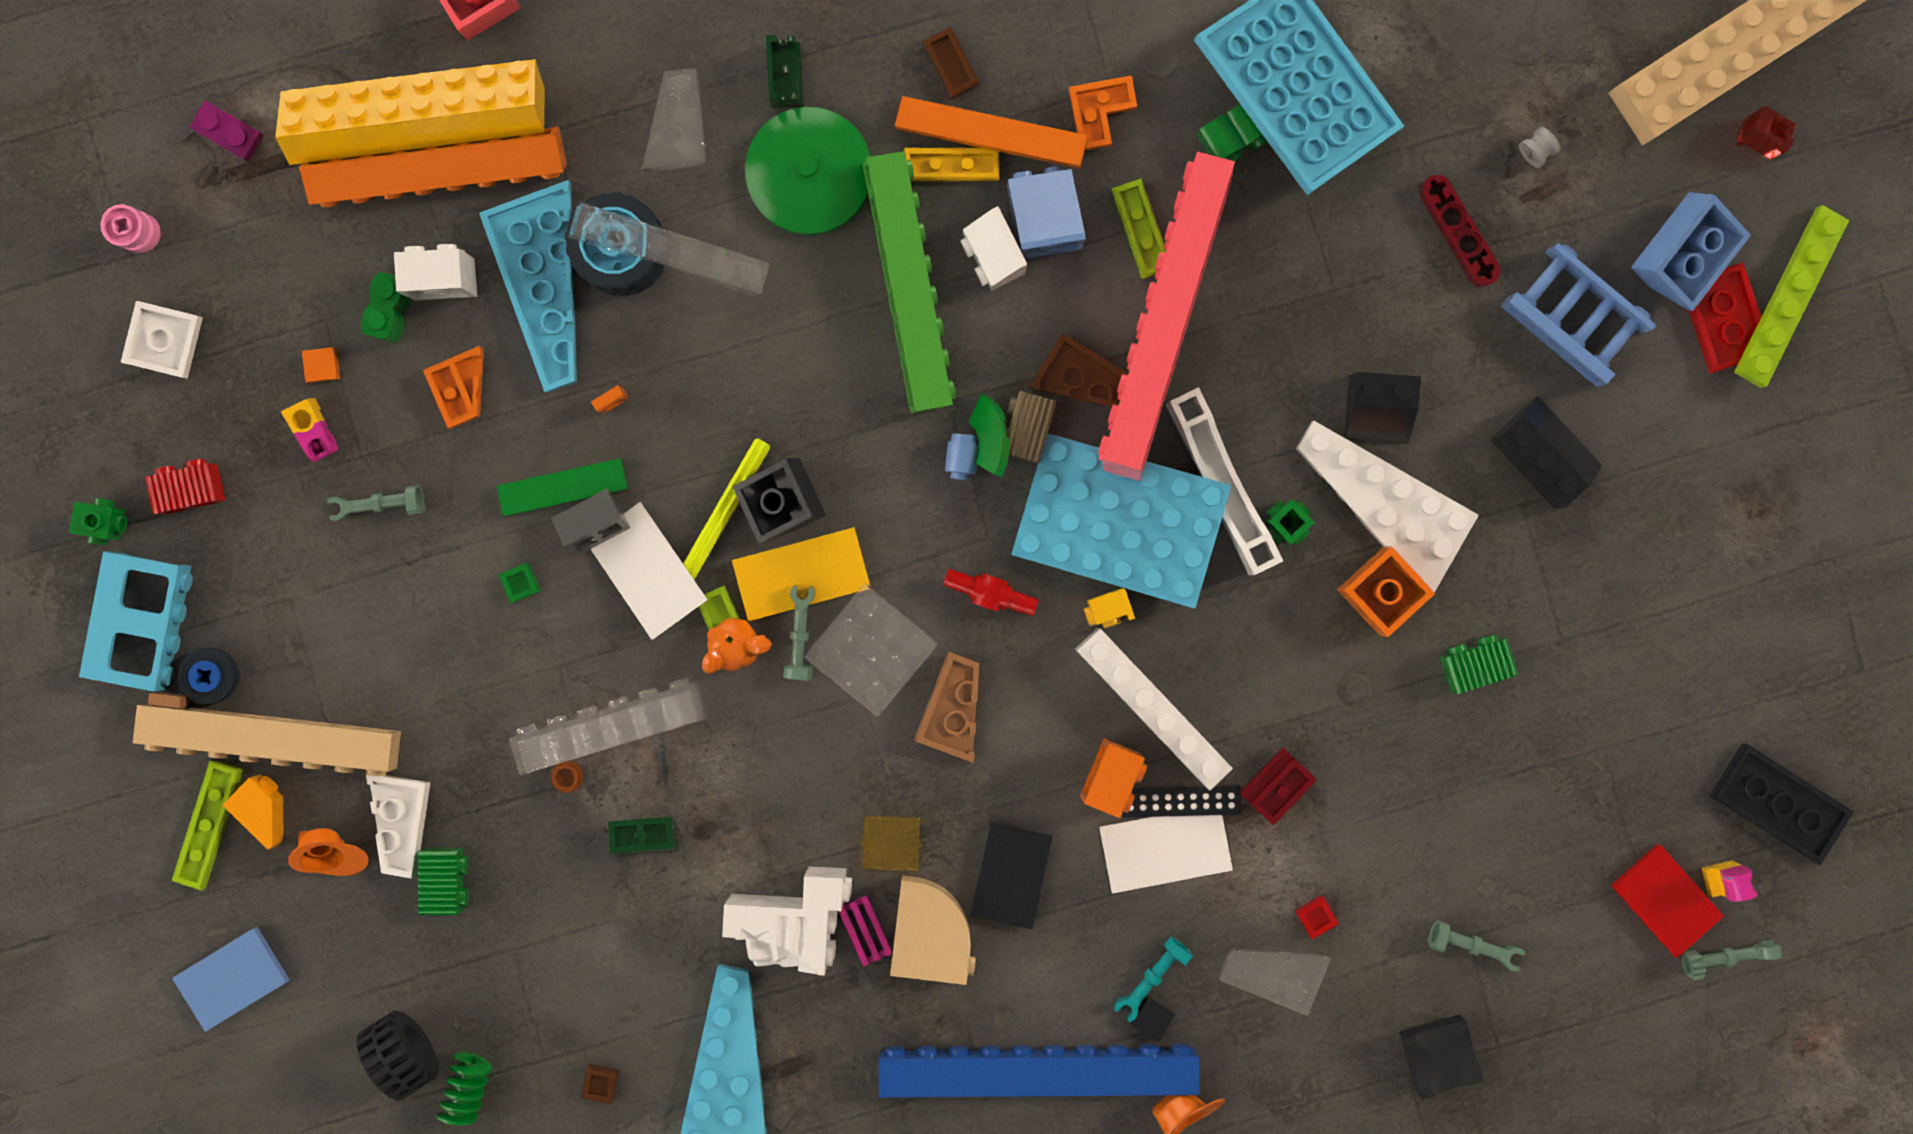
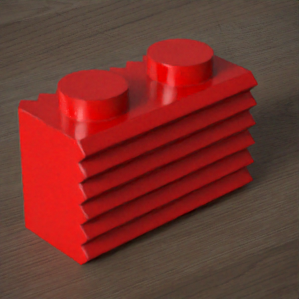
[145,459,226,515]

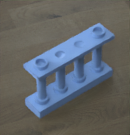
[1501,243,1656,387]

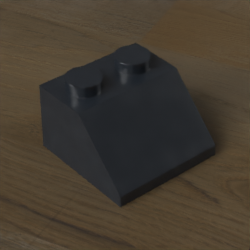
[1344,372,1421,443]
[732,458,826,544]

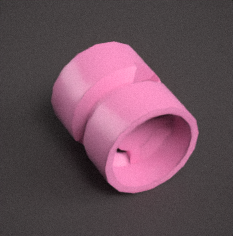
[100,204,161,253]

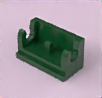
[766,35,804,108]
[608,816,679,856]

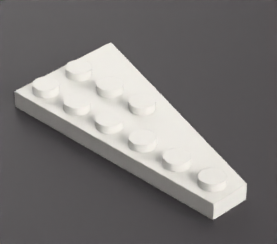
[1296,421,1479,598]

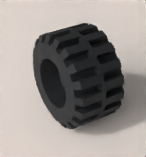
[356,1010,438,1101]

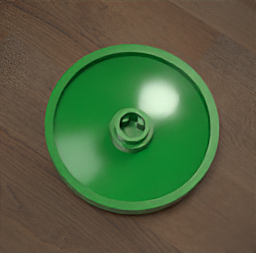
[745,107,870,236]

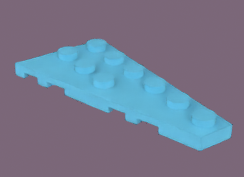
[479,180,577,393]
[681,963,767,1134]

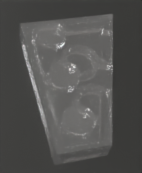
[642,68,707,171]
[1218,948,1332,1016]

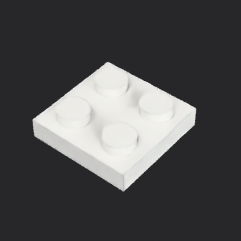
[121,301,203,379]

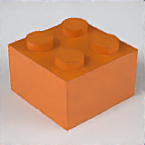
[1337,546,1435,637]
[1080,738,1147,818]

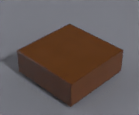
[581,1064,620,1104]

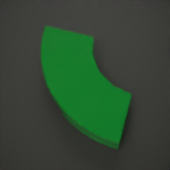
[968,394,1010,477]

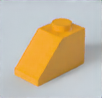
[222,774,284,850]

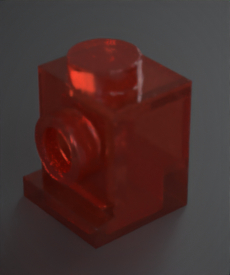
[1736,105,1796,160]

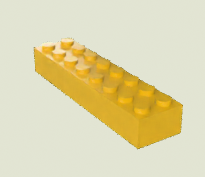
[275,59,545,165]

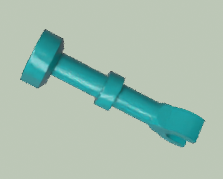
[1114,936,1193,1022]

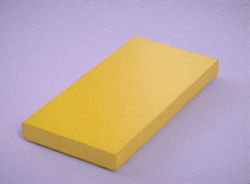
[732,527,871,621]

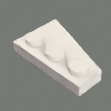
[366,775,430,878]

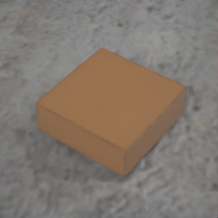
[148,691,193,709]

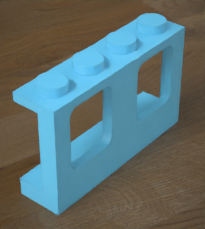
[79,551,193,692]

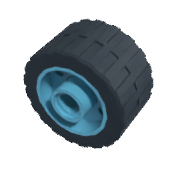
[565,192,669,296]

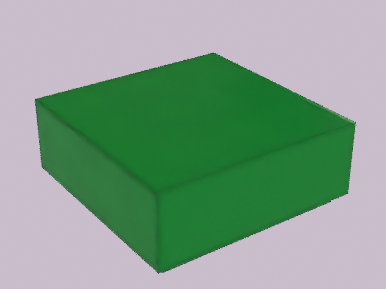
[498,562,542,604]

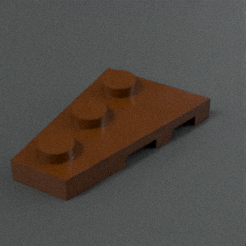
[1029,333,1128,408]

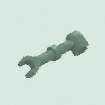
[327,485,426,521]
[783,585,815,681]
[1427,920,1525,972]
[1681,940,1782,981]

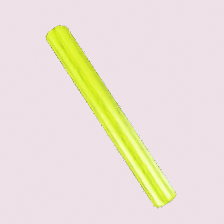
[683,438,770,579]

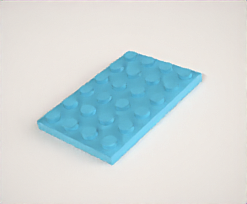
[1194,0,1404,196]
[1011,433,1232,609]

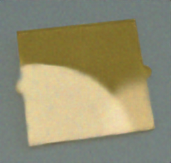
[860,816,922,871]

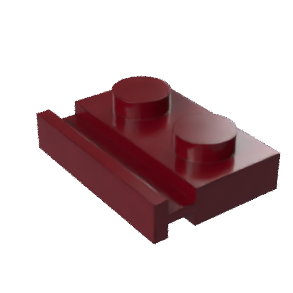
[1238,747,1317,826]

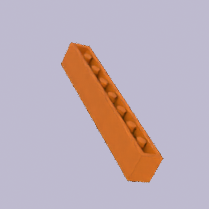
[299,127,567,207]

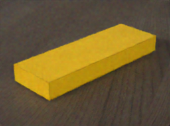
[904,148,999,182]

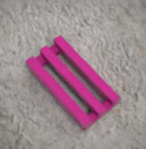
[839,894,893,967]

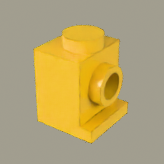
[1083,588,1135,628]

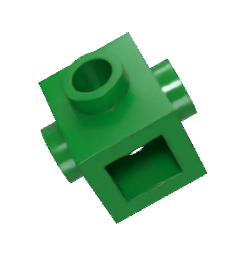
[69,498,127,545]
[1264,499,1315,545]

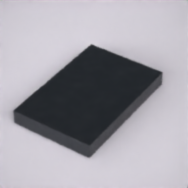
[970,822,1053,929]

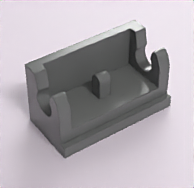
[551,489,630,557]

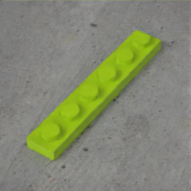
[1734,205,1849,388]

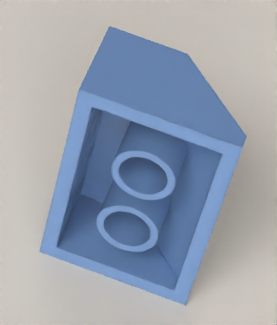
[1631,192,1751,311]

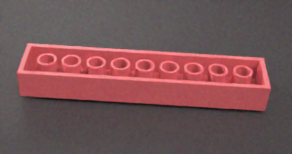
[1098,151,1235,481]

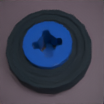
[178,647,239,705]

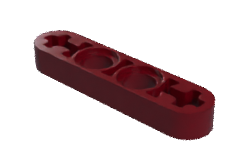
[1419,175,1500,287]

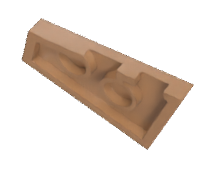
[914,651,979,763]

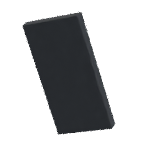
[1709,743,1854,865]

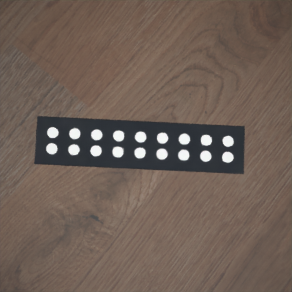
[1121,786,1241,818]

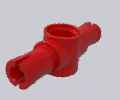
[942,568,1039,616]

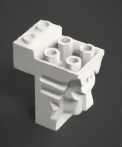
[722,866,852,976]

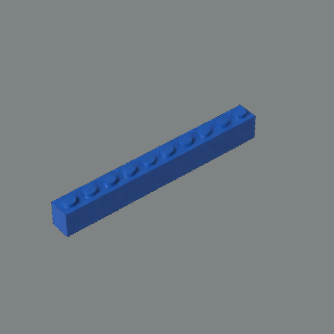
[879,1044,1199,1098]

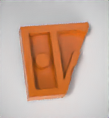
[423,346,484,429]

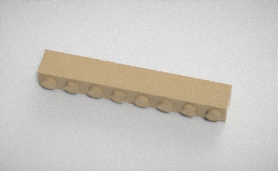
[133,703,401,776]

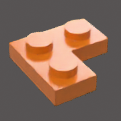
[1069,75,1138,151]

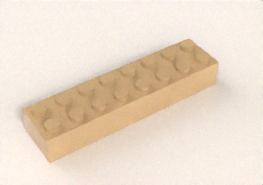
[1608,0,1866,146]

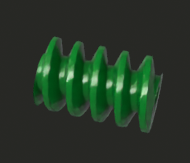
[436,1052,492,1126]

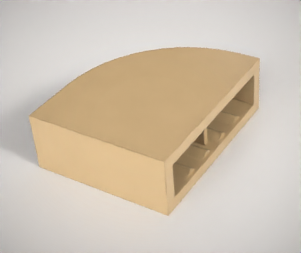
[890,875,976,985]

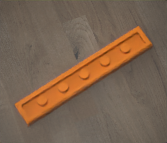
[895,96,1088,169]

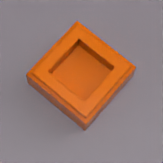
[302,347,340,383]
[591,385,629,414]

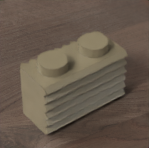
[1006,391,1056,464]

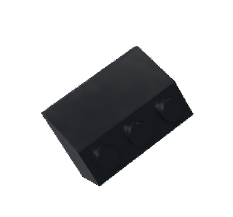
[1490,396,1602,509]

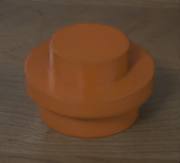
[551,761,584,793]

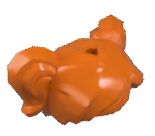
[702,618,772,674]

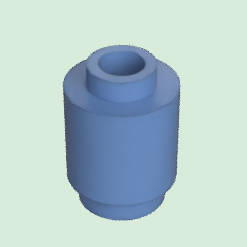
[945,434,978,480]

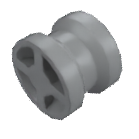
[1519,127,1560,168]

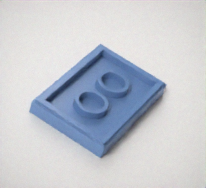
[172,927,290,1032]

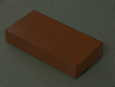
[922,27,979,100]

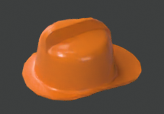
[288,828,368,876]
[1152,1095,1225,1134]

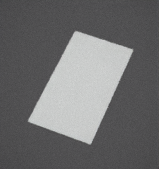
[591,502,707,640]
[1099,815,1233,894]

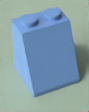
[1007,166,1086,259]

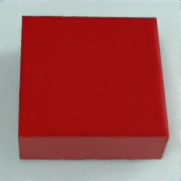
[1294,895,1339,940]

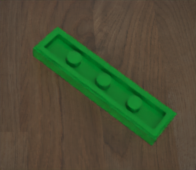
[496,458,629,517]

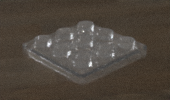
[804,583,939,717]

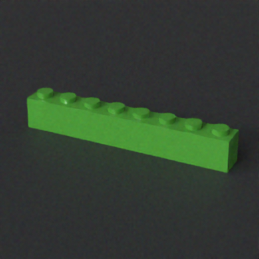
[863,151,956,414]

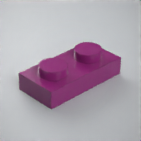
[189,100,264,162]

